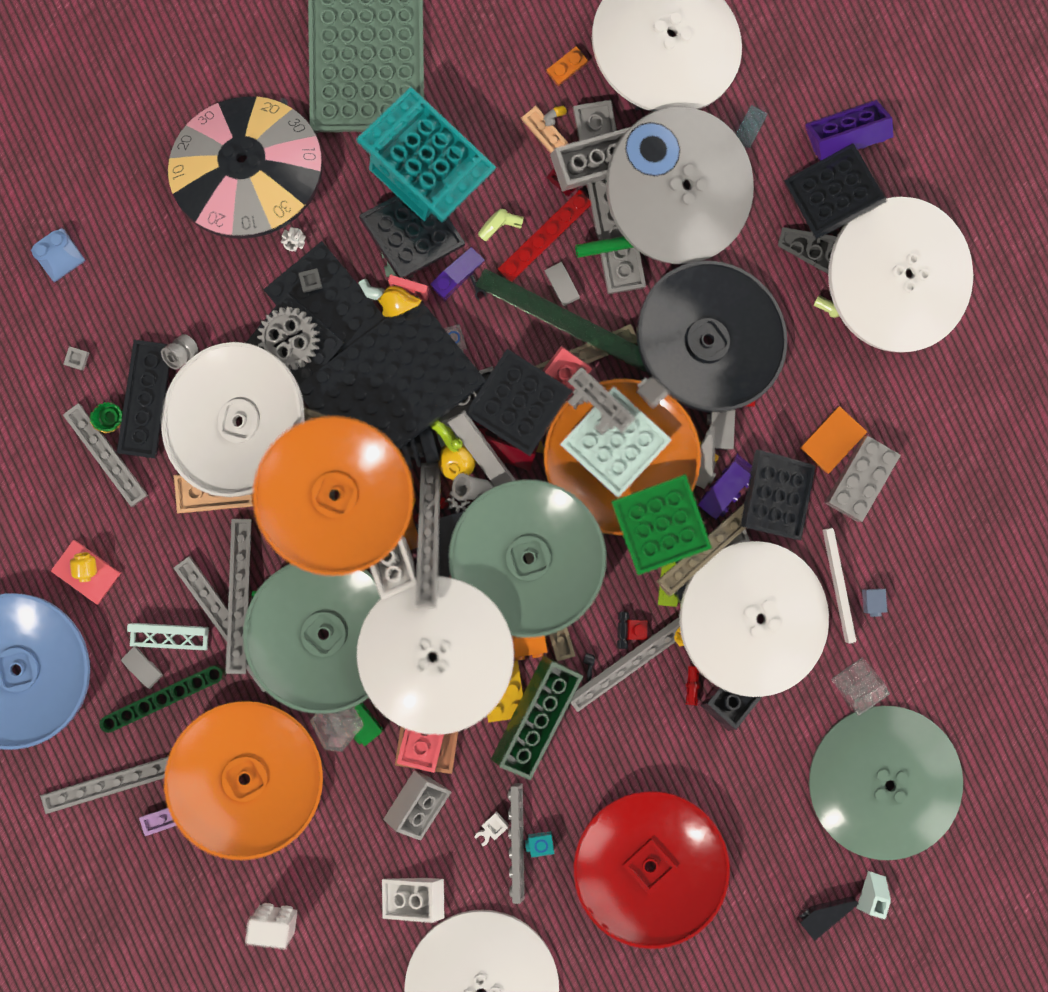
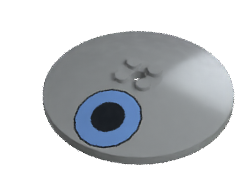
[606,107,754,264]

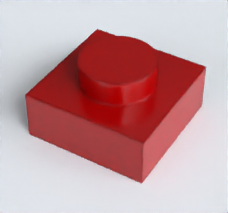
[626,620,648,640]

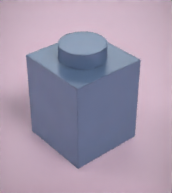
[862,588,887,617]

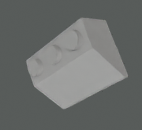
[383,770,451,841]

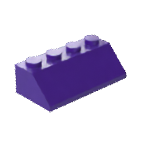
[805,100,893,161]

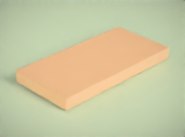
[174,475,253,513]

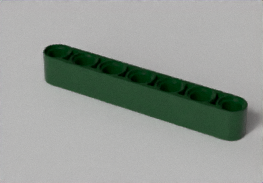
[99,665,226,733]

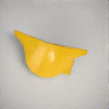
[378,286,421,317]

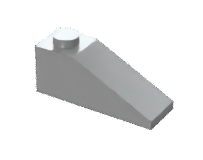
[696,425,716,489]

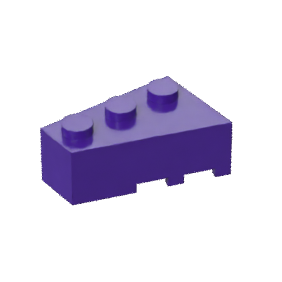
[698,454,752,519]

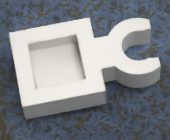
[475,811,510,846]

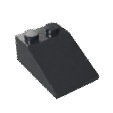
[700,686,763,731]

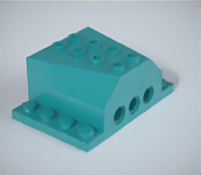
[356,87,496,222]

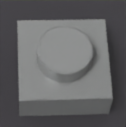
[63,346,89,371]

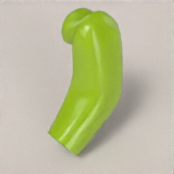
[431,420,462,452]

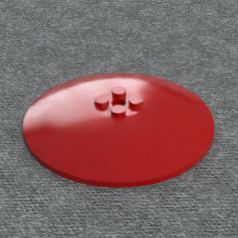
[574,791,730,949]

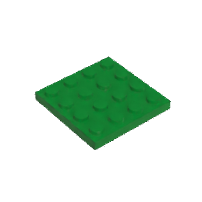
[611,474,712,575]

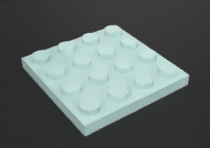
[560,387,671,497]

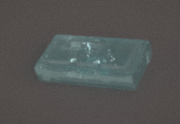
[736,105,768,149]

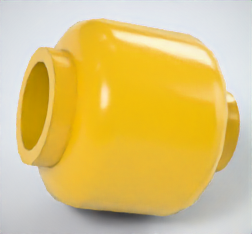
[70,552,97,582]

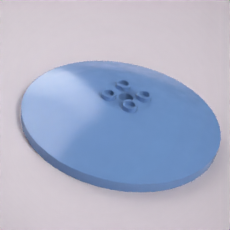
[0,593,90,750]

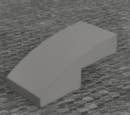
[544,262,580,307]
[121,646,163,689]

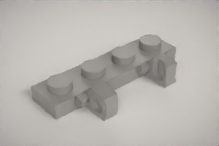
[568,367,636,435]

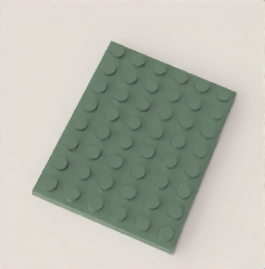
[308,0,424,132]

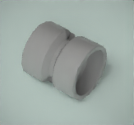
[161,334,198,369]

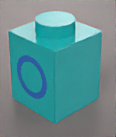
[525,831,554,857]

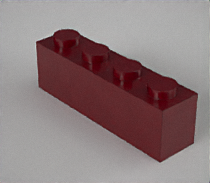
[472,420,539,471]

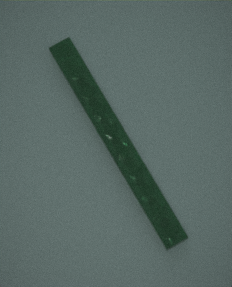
[476,268,647,373]

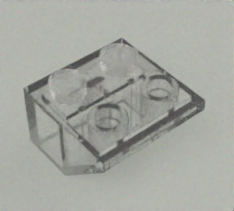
[831,657,890,716]
[310,707,363,752]

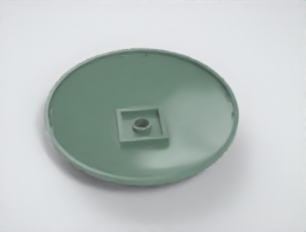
[809,705,963,860]

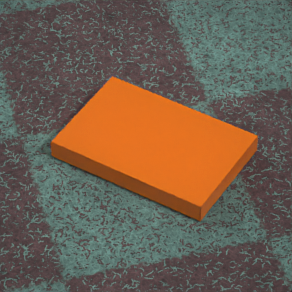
[800,406,867,474]

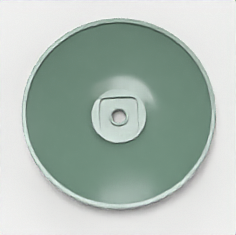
[449,480,606,637]
[243,564,381,714]

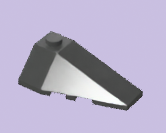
[778,227,837,274]

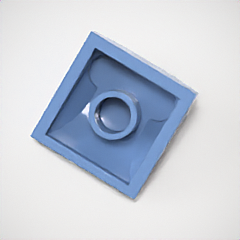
[31,228,86,282]

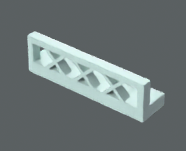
[127,623,209,650]

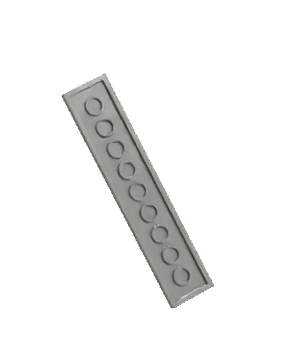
[573,100,646,294]

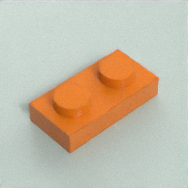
[547,46,588,86]

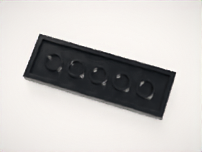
[117,340,170,459]

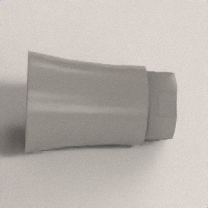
[452,473,495,500]

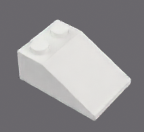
[370,536,417,600]
[382,878,444,923]

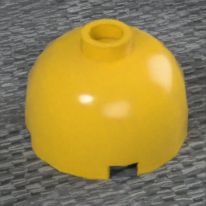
[438,443,477,480]

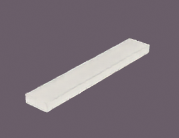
[823,528,856,643]

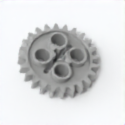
[257,307,320,370]

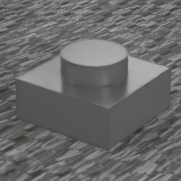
[298,268,323,293]

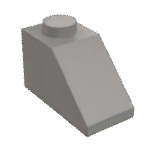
[637,377,669,409]

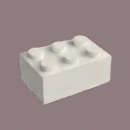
[246,903,297,949]

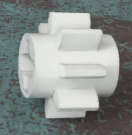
[281,227,306,252]

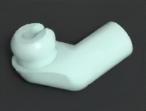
[358,279,385,300]

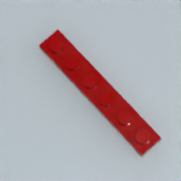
[498,190,591,283]

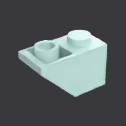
[857,871,891,919]

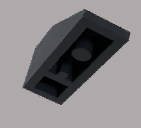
[796,896,859,941]

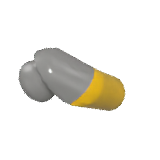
[543,106,567,127]

